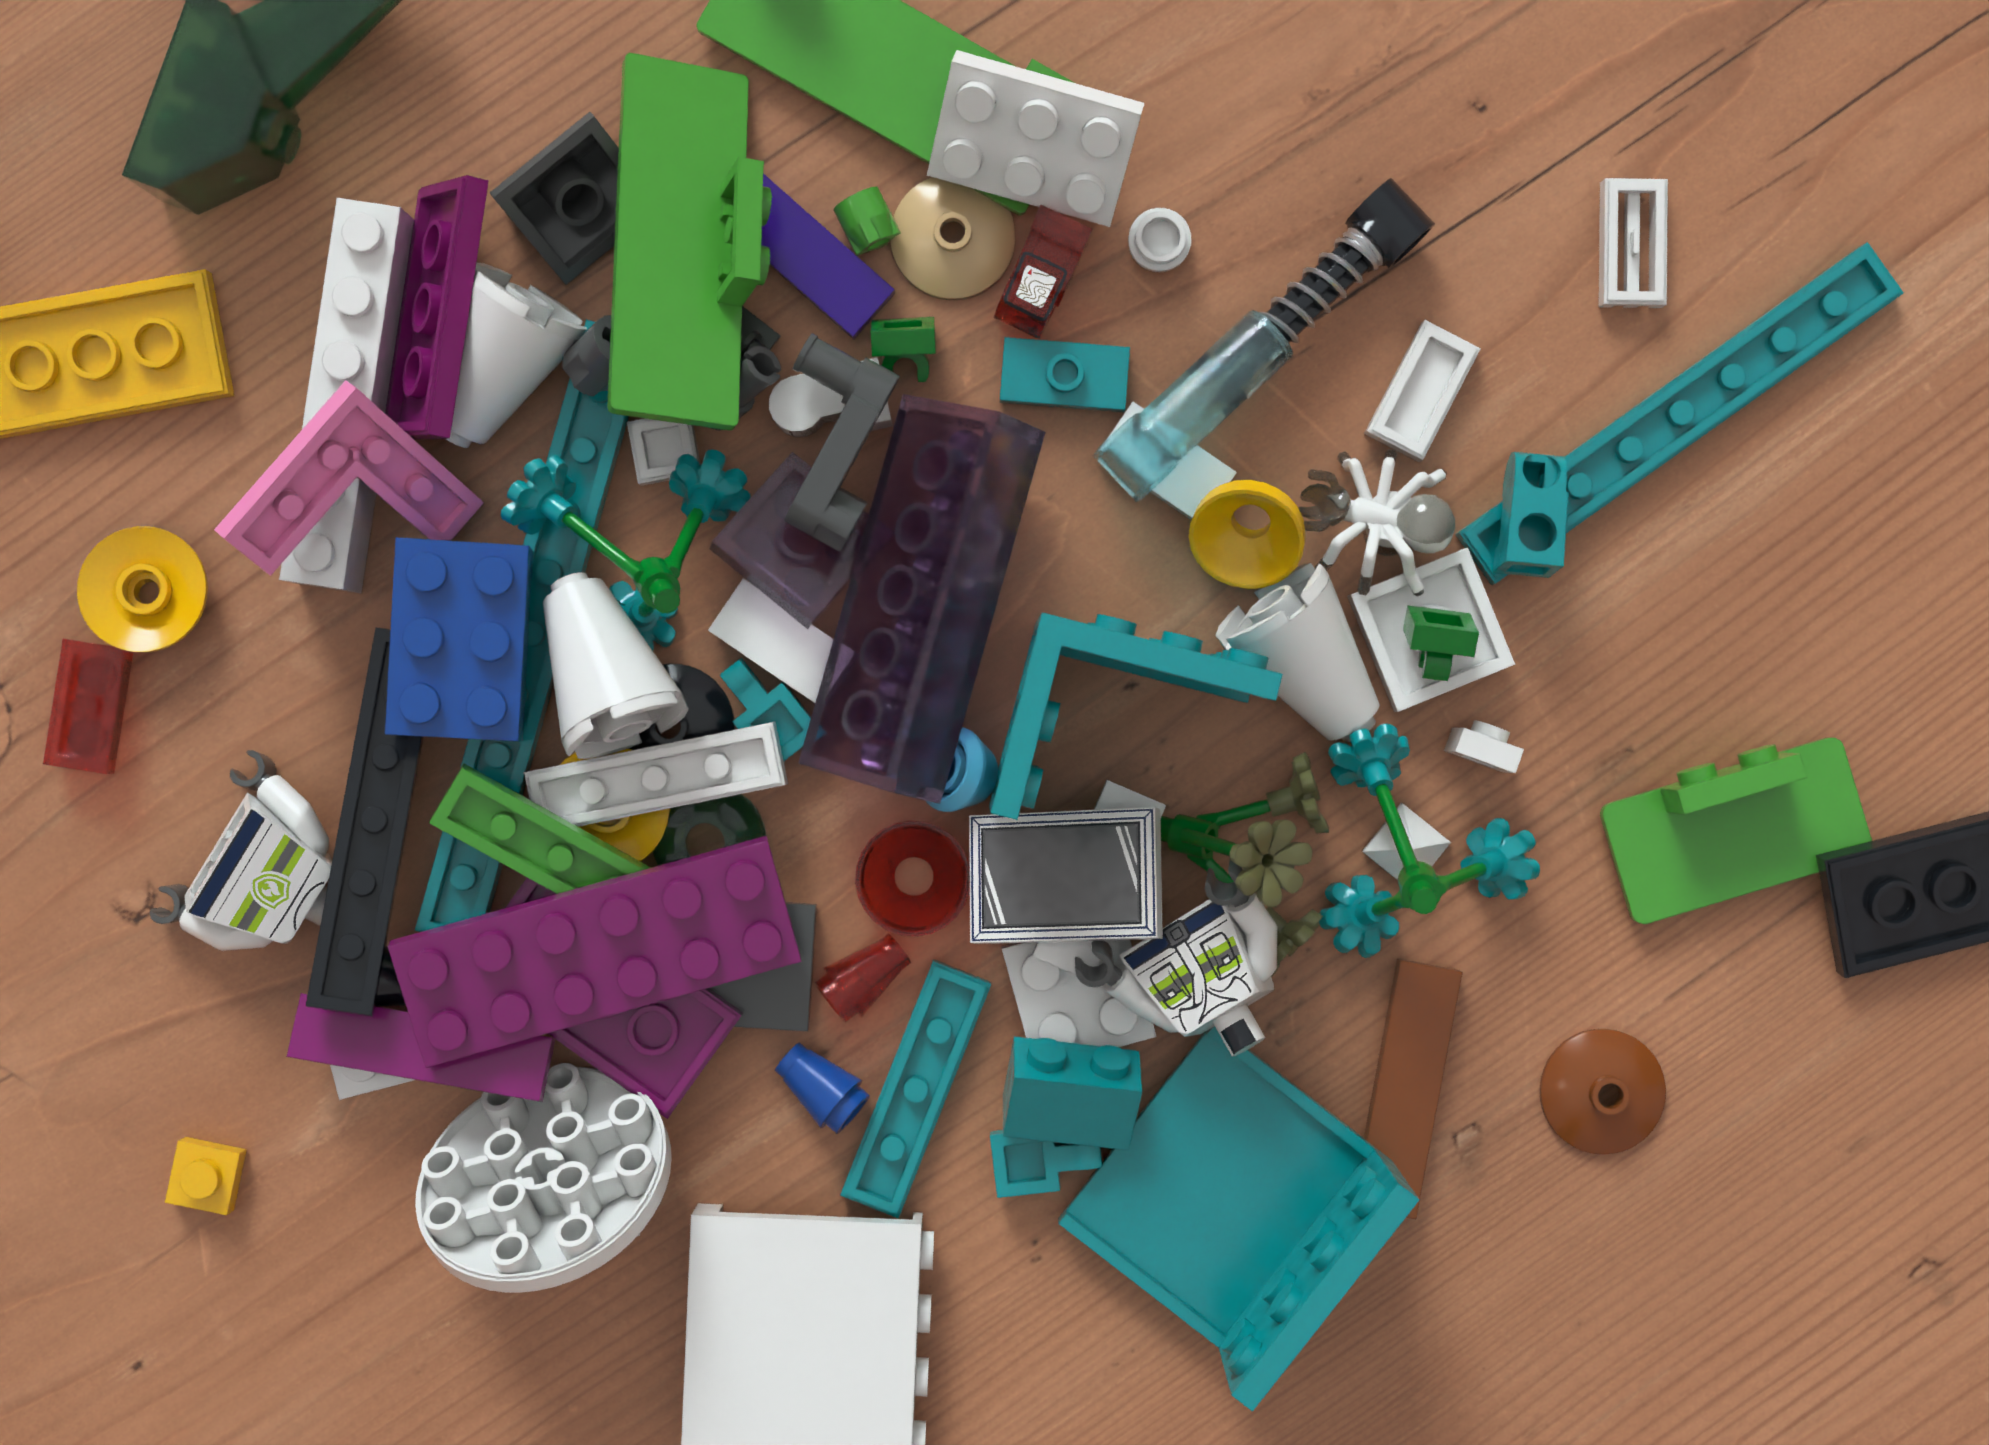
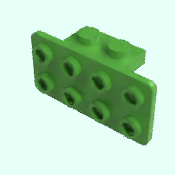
[1600,738,1872,924]

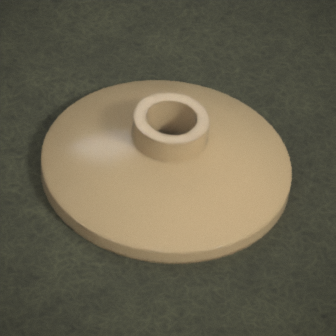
[891,177,1015,300]

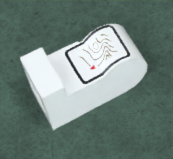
[769,357,893,437]

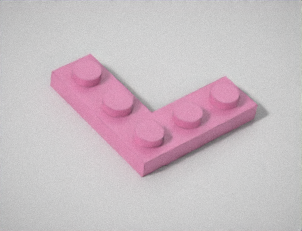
[214,380,484,576]

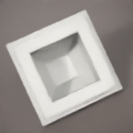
[1362,803,1451,880]

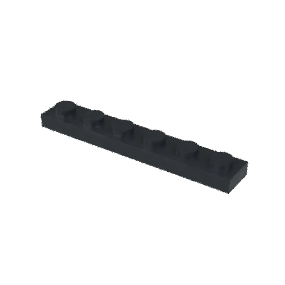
[306,627,424,1017]

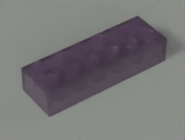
[798,394,1045,804]

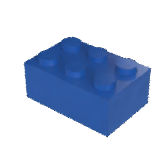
[385,537,533,741]

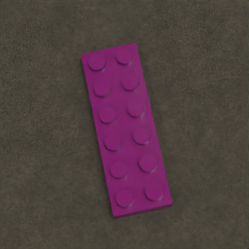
[388,835,802,1068]

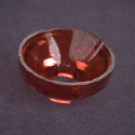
[855,820,970,937]

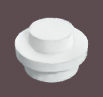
[1128,208,1191,272]

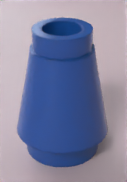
[775,1042,870,1134]

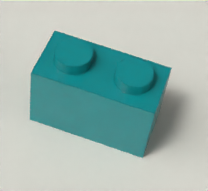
[1003,1036,1142,1150]

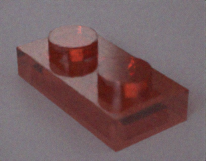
[43,639,134,774]

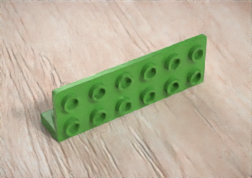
[696,0,1074,216]

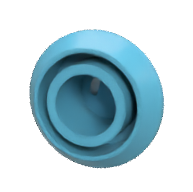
[916,726,998,812]

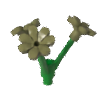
[1160,752,1329,977]

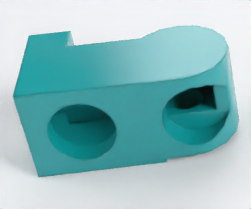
[1492,452,1569,578]

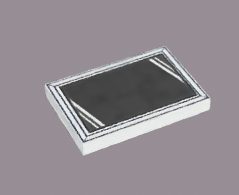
[969,807,1163,944]

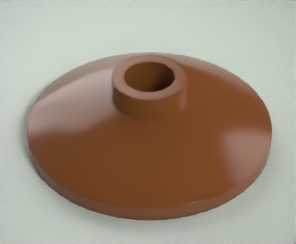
[1540,1029,1666,1154]

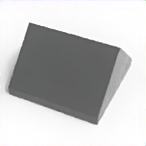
[490,112,619,285]

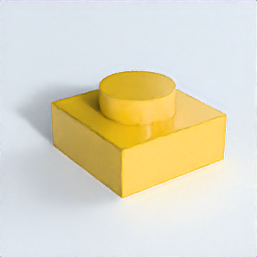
[165,1137,247,1215]

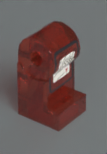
[994,205,1093,339]

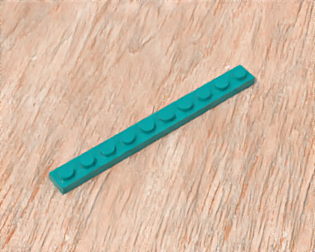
[415,319,629,932]

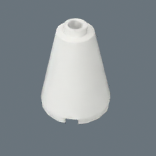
[446,262,587,448]
[1215,563,1380,743]
[543,572,689,759]

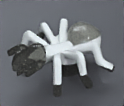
[1298,449,1455,597]

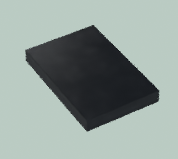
[1816,811,1989,978]

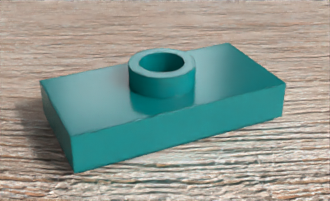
[999,337,1130,413]

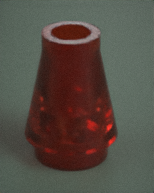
[815,933,911,1023]

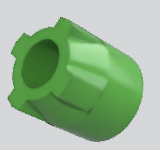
[833,187,901,256]

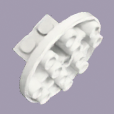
[415,1063,672,1293]

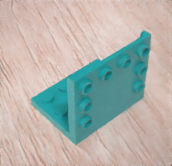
[989,612,1283,820]
[1058,1026,1420,1412]

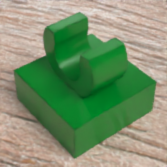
[870,317,936,382]
[1403,605,1479,681]

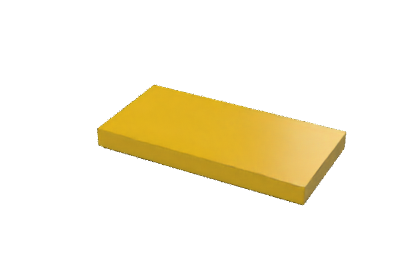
[0,269,234,439]

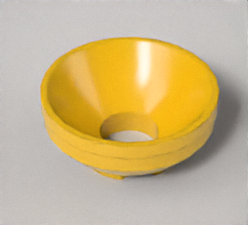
[1189,480,1306,589]

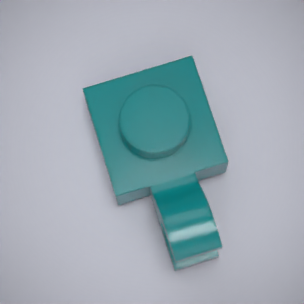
[720,658,822,761]
[990,1130,1102,1198]

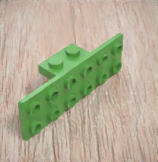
[607,53,772,430]

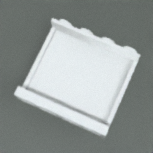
[681,1203,934,1445]

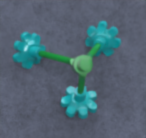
[500,449,751,651]
[1319,724,1540,958]

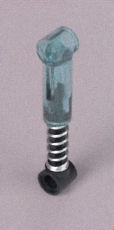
[1093,178,1435,502]

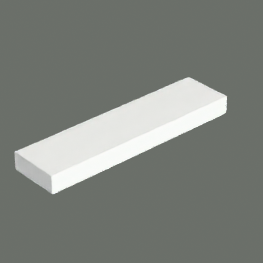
[524,721,788,827]

